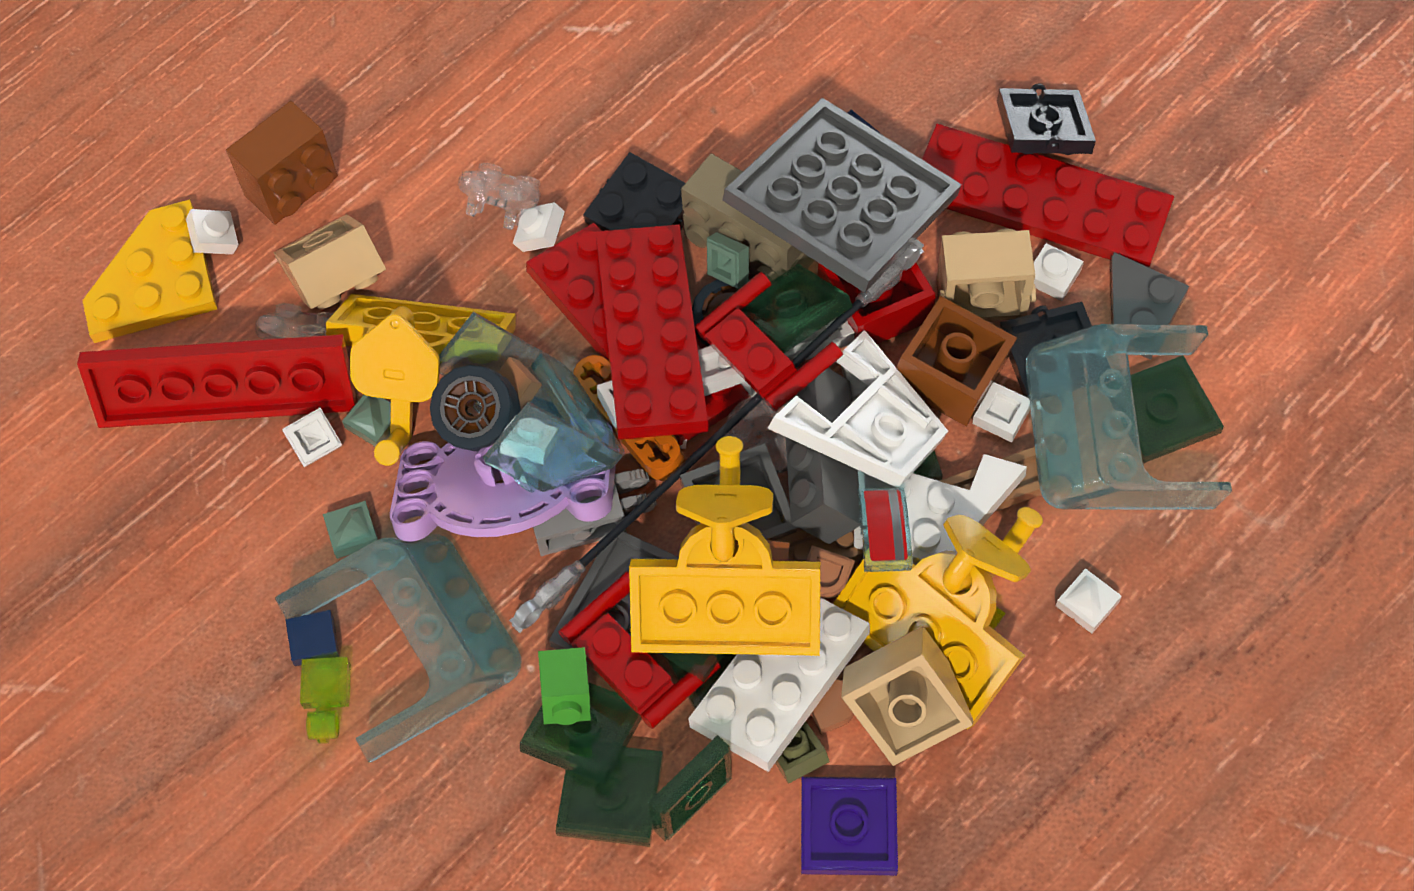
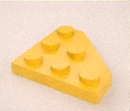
[82,199,218,343]

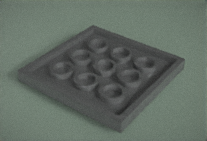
[722,98,962,293]

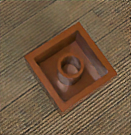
[226,101,338,225]
[897,296,1017,427]

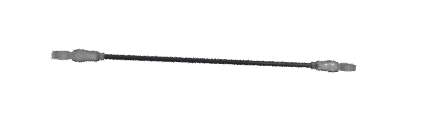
[509,239,924,633]

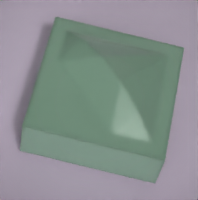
[707,232,749,289]
[342,395,391,447]
[323,501,380,559]

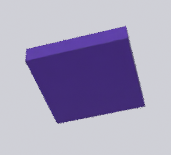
[801,777,898,876]

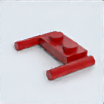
[695,272,843,412]
[558,572,721,729]

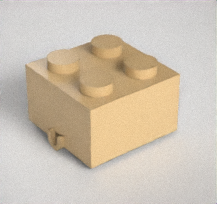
[937,229,1036,321]

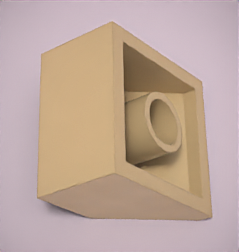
[273,214,386,310]
[841,626,973,766]

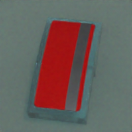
[858,488,913,572]

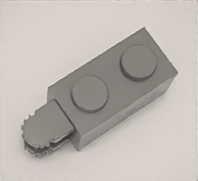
[533,469,657,556]

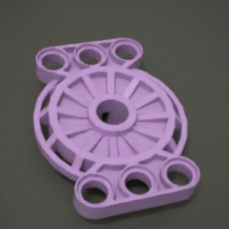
[390,420,617,542]

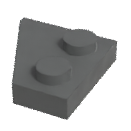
[1110,252,1190,360]

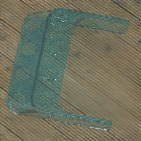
[1026,324,1232,510]
[275,534,522,763]

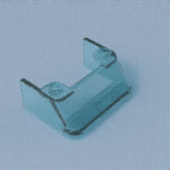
[439,312,625,493]

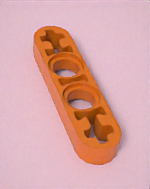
[573,355,685,481]

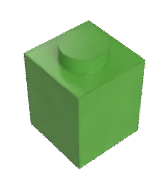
[538,647,591,725]

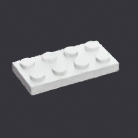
[688,597,870,772]

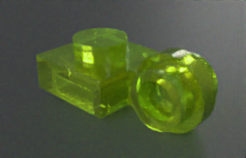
[300,657,351,744]

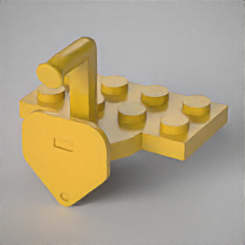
[326,294,516,466]
[629,436,821,656]
[833,507,1043,730]

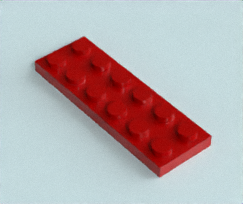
[922,124,1174,268]
[526,223,749,446]
[596,224,708,440]
[77,334,357,428]

